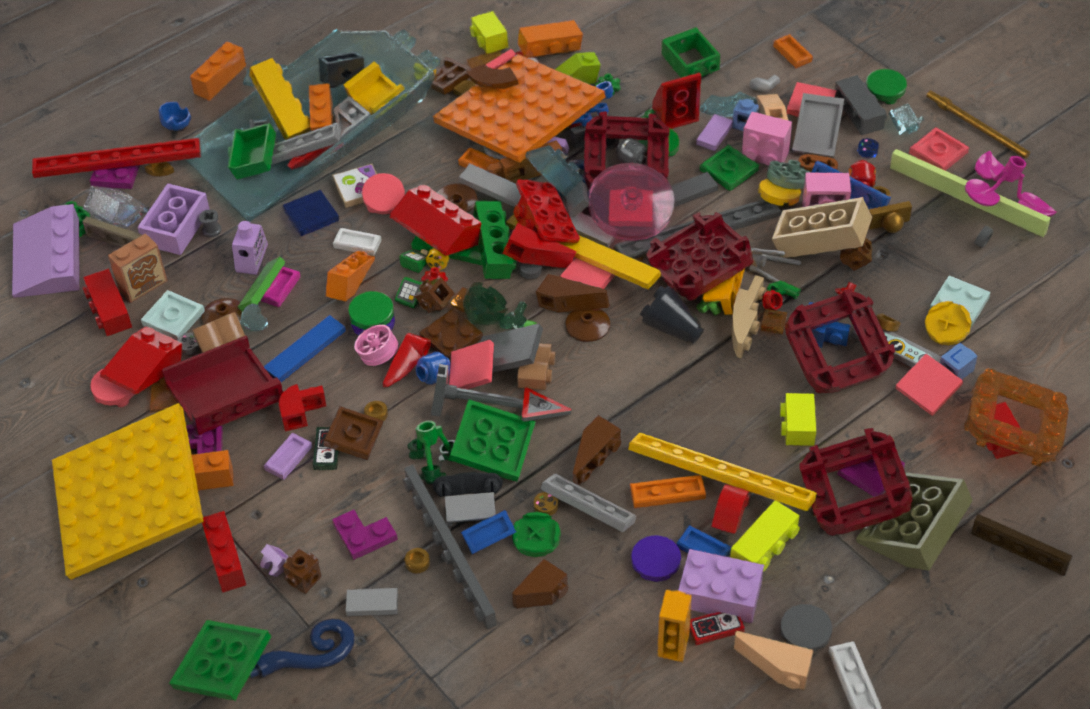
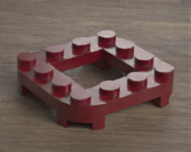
[584,112,670,194]
[785,289,895,394]
[799,428,912,536]

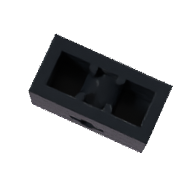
[319,51,364,88]

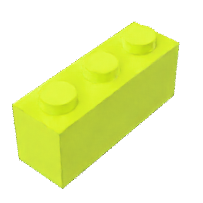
[730,500,800,572]

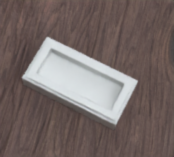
[333,228,381,256]

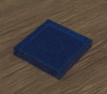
[282,189,340,236]

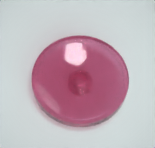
[588,163,675,241]

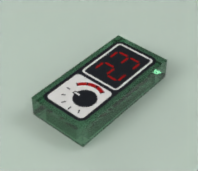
[313,427,339,470]

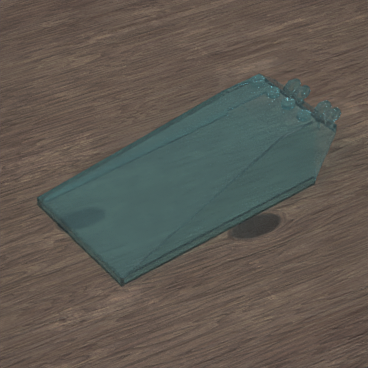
[185,29,440,222]

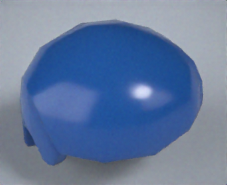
[158,102,191,131]

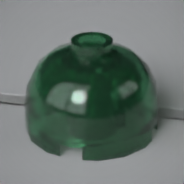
[463,282,509,326]

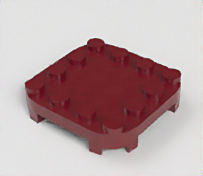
[646,212,754,301]

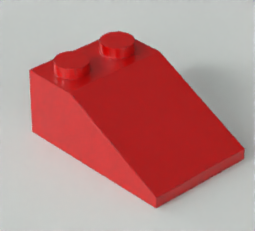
[652,73,701,129]
[100,326,182,395]

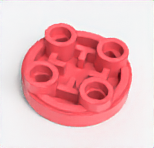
[362,173,405,214]
[90,368,135,407]

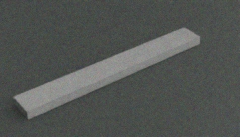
[459,164,618,248]

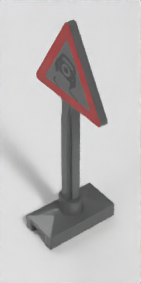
[431,364,572,421]

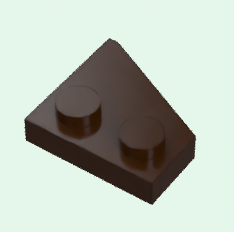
[430,57,472,95]

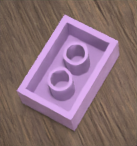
[137,184,210,255]
[678,549,764,623]

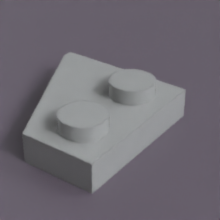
[334,96,373,142]

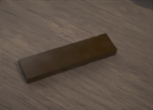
[971,514,1073,576]

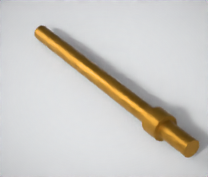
[926,90,1030,159]

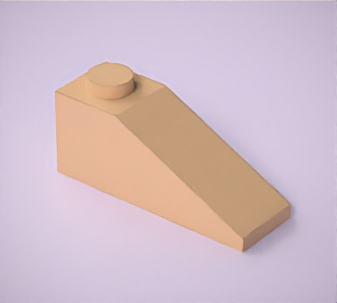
[734,631,813,690]

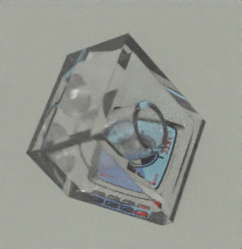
[83,186,149,229]

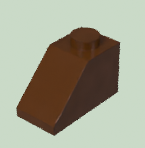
[512,559,569,609]

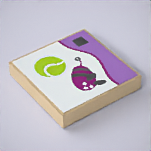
[332,164,377,208]

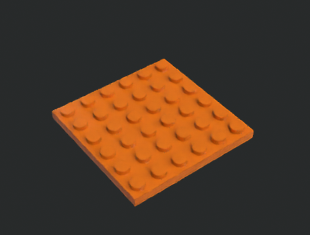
[433,54,605,163]

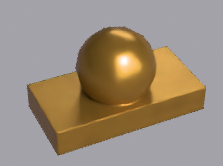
[868,201,912,233]

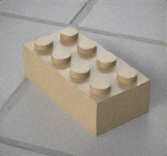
[772,197,872,258]

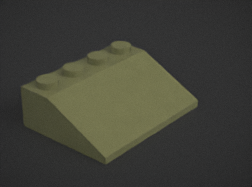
[856,472,973,570]

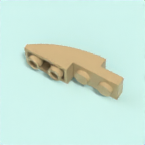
[732,275,766,358]

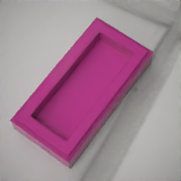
[260,267,301,307]

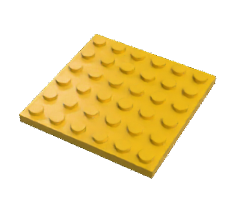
[52,403,204,580]

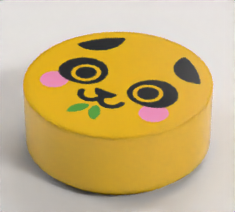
[426,248,449,270]

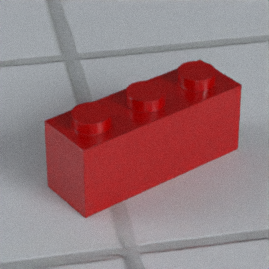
[82,268,132,336]
[202,511,246,593]

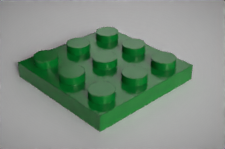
[449,399,536,482]
[169,620,272,701]

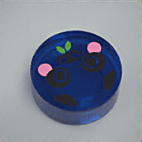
[857,138,879,158]

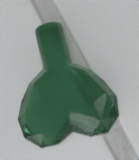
[499,301,527,330]

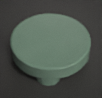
[767,160,810,189]

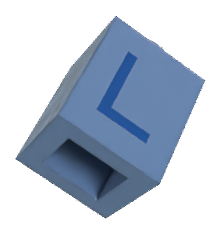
[940,343,977,379]

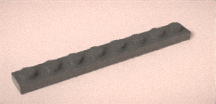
[403,465,496,630]

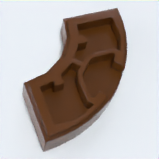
[466,64,519,89]

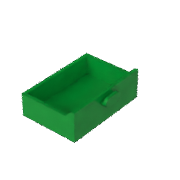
[228,123,276,180]

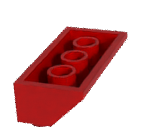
[390,185,481,256]

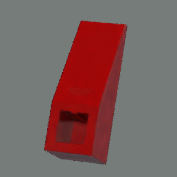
[503,223,576,268]

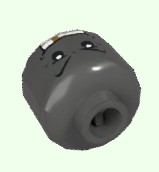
[616,138,647,169]

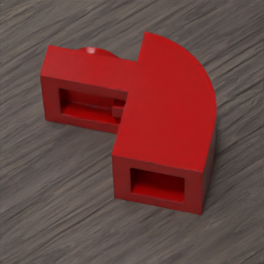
[279,384,327,432]
[711,484,751,534]

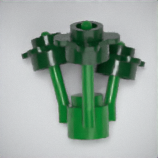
[407,421,455,484]

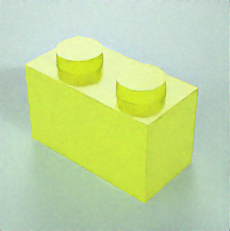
[470,11,509,54]
[780,393,816,446]

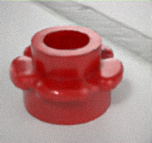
[762,290,783,312]

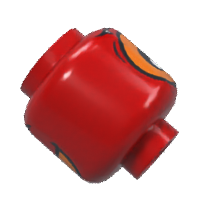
[848,160,876,188]

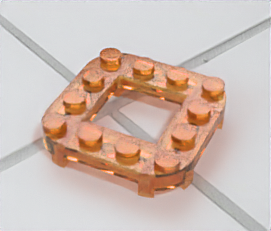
[964,368,1069,466]

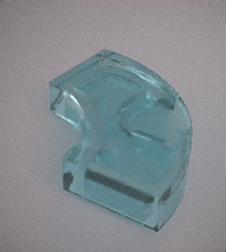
[700,92,757,116]

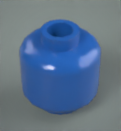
[416,352,451,385]

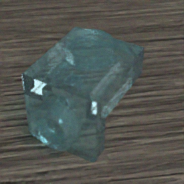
[888,103,924,135]

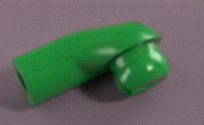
[767,281,801,299]

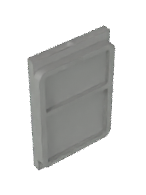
[792,93,844,158]

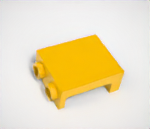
[343,61,408,122]

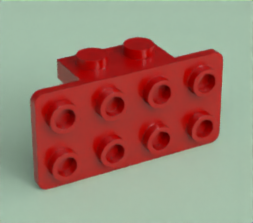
[513,180,580,243]

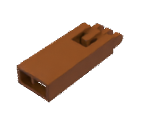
[487,140,563,184]

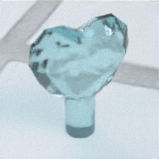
[239,303,268,331]

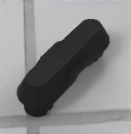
[433,472,503,497]

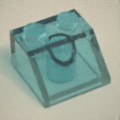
[525,145,583,197]

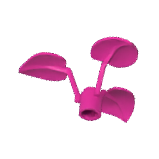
[965,151,1057,217]

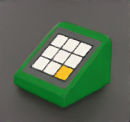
[399,250,427,273]
[394,277,422,309]

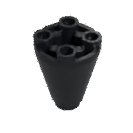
[640,286,704,344]

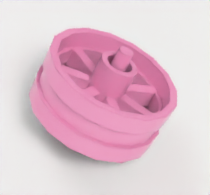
[354,325,399,366]

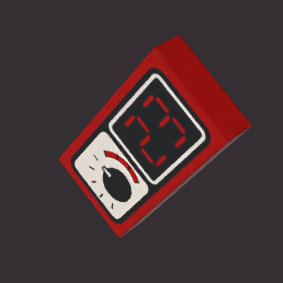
[690,612,745,646]

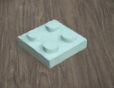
[930,276,991,327]
[141,290,205,340]

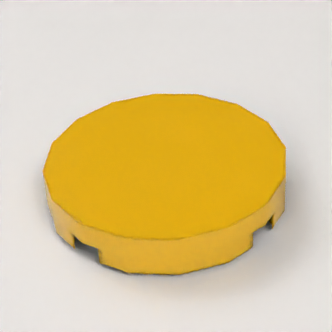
[758,179,801,206]
[925,301,971,346]

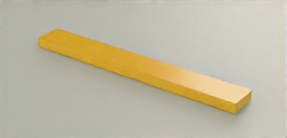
[506,214,661,289]
[628,433,817,511]

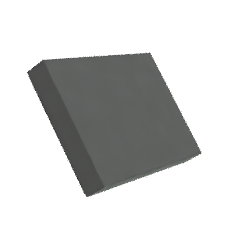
[481,324,543,373]

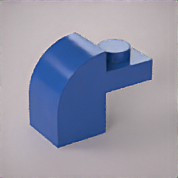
[809,302,850,348]

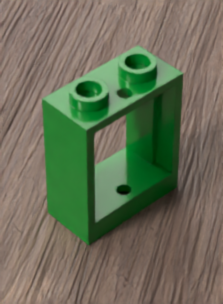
[661,27,721,78]

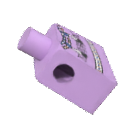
[232,221,268,275]

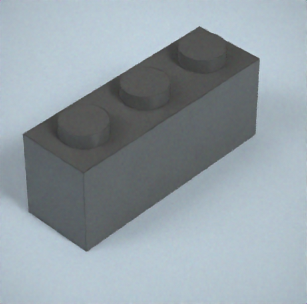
[835,75,887,135]

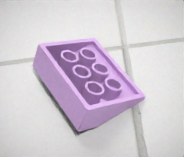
[12,204,79,298]

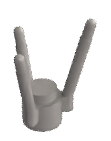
[749,248,801,282]

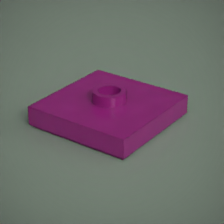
[837,459,905,497]

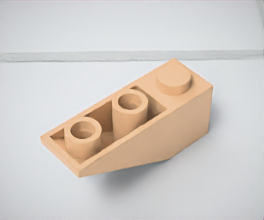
[757,94,788,121]

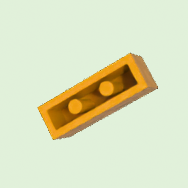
[658,590,692,662]

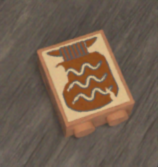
[108,233,167,303]

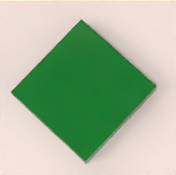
[700,144,759,191]

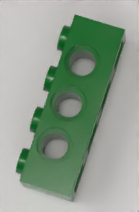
[473,201,516,279]

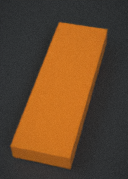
[630,475,706,508]

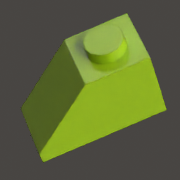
[554,52,601,84]

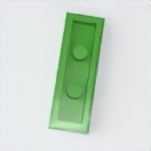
[238,257,285,312]

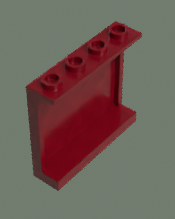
[162,335,283,435]

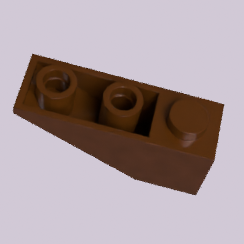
[536,274,610,313]
[573,415,621,486]

